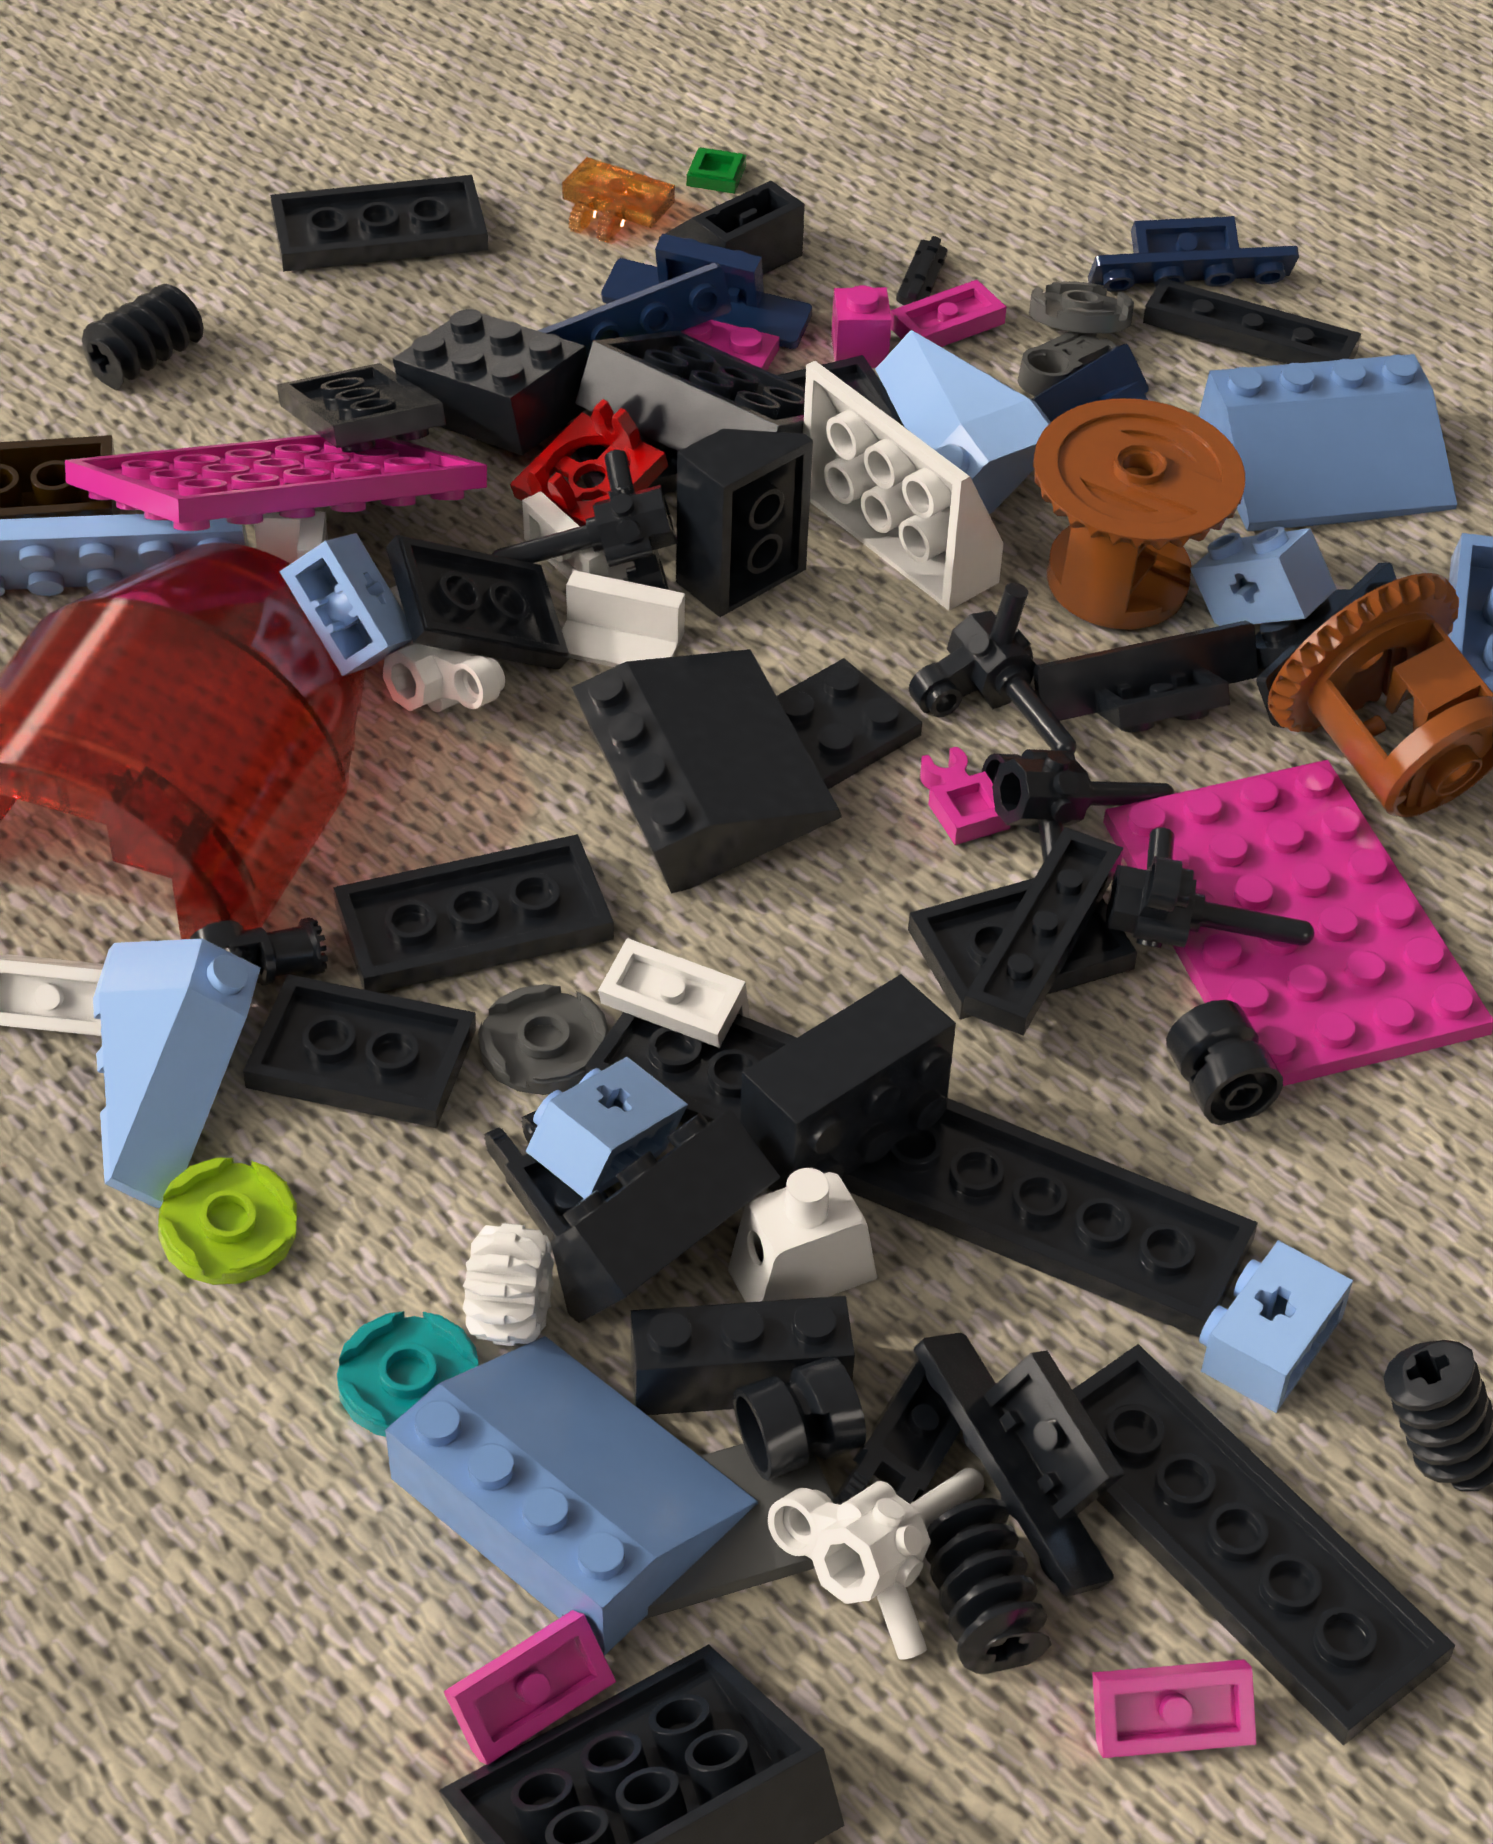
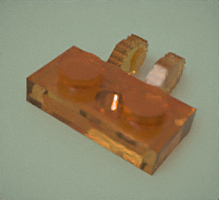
[562,157,675,243]

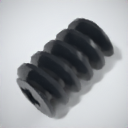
[82,284,204,389]
[1383,1340,1493,1491]
[925,1498,1052,1674]

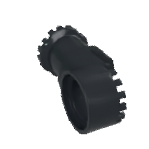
[190,917,328,986]

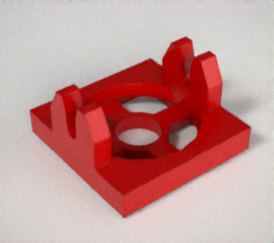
[510,399,669,526]

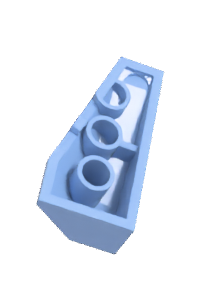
[875,330,1051,514]
[93,938,260,1208]

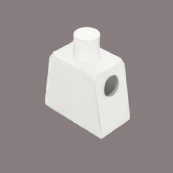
[728,1168,877,1302]

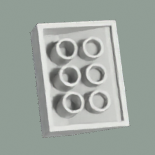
[803,361,1004,611]

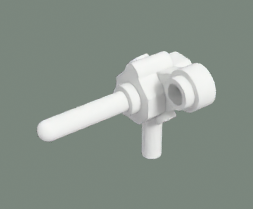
[383,585,505,712]
[768,1468,984,1660]

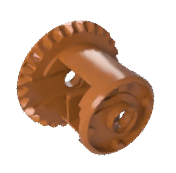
[1033,398,1245,630]
[1268,573,1493,817]

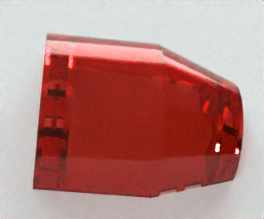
[0,543,366,940]

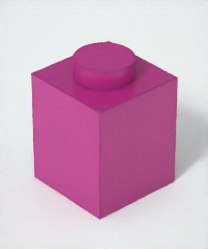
[831,285,892,368]

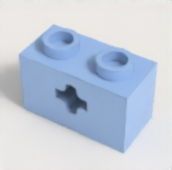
[1190,526,1337,626]
[280,533,412,676]
[526,1057,688,1199]
[1199,1240,1353,1413]

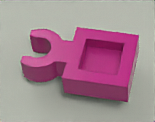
[920,747,1010,845]

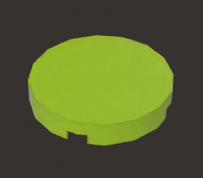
[158,1158,297,1285]

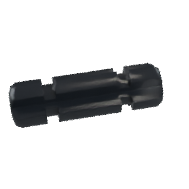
[896,236,948,305]

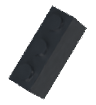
[631,1296,855,1415]

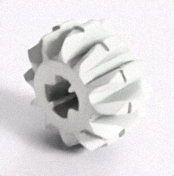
[463,1223,554,1346]

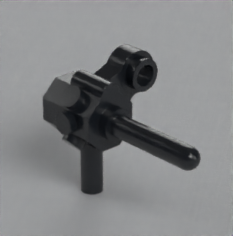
[491,450,677,590]
[908,583,1077,753]
[982,749,1175,863]
[1105,827,1315,948]

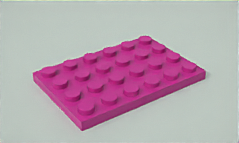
[65,434,487,531]
[1103,760,1493,1086]

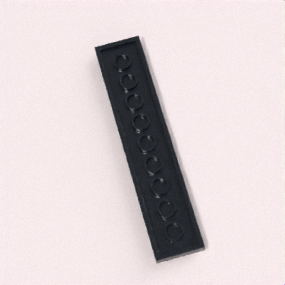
[585,1012,1258,1337]

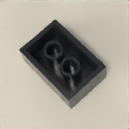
[392,309,588,455]
[740,974,956,1192]

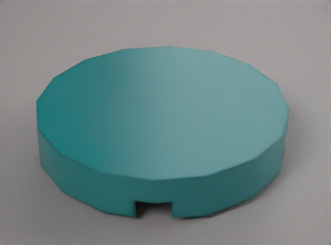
[337,1311,479,1437]

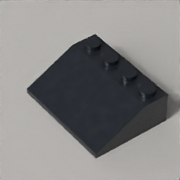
[575,331,805,451]
[572,649,842,894]
[439,1644,845,1844]

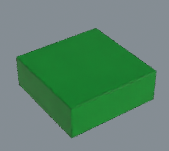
[686,147,747,194]

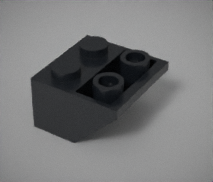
[659,181,805,275]

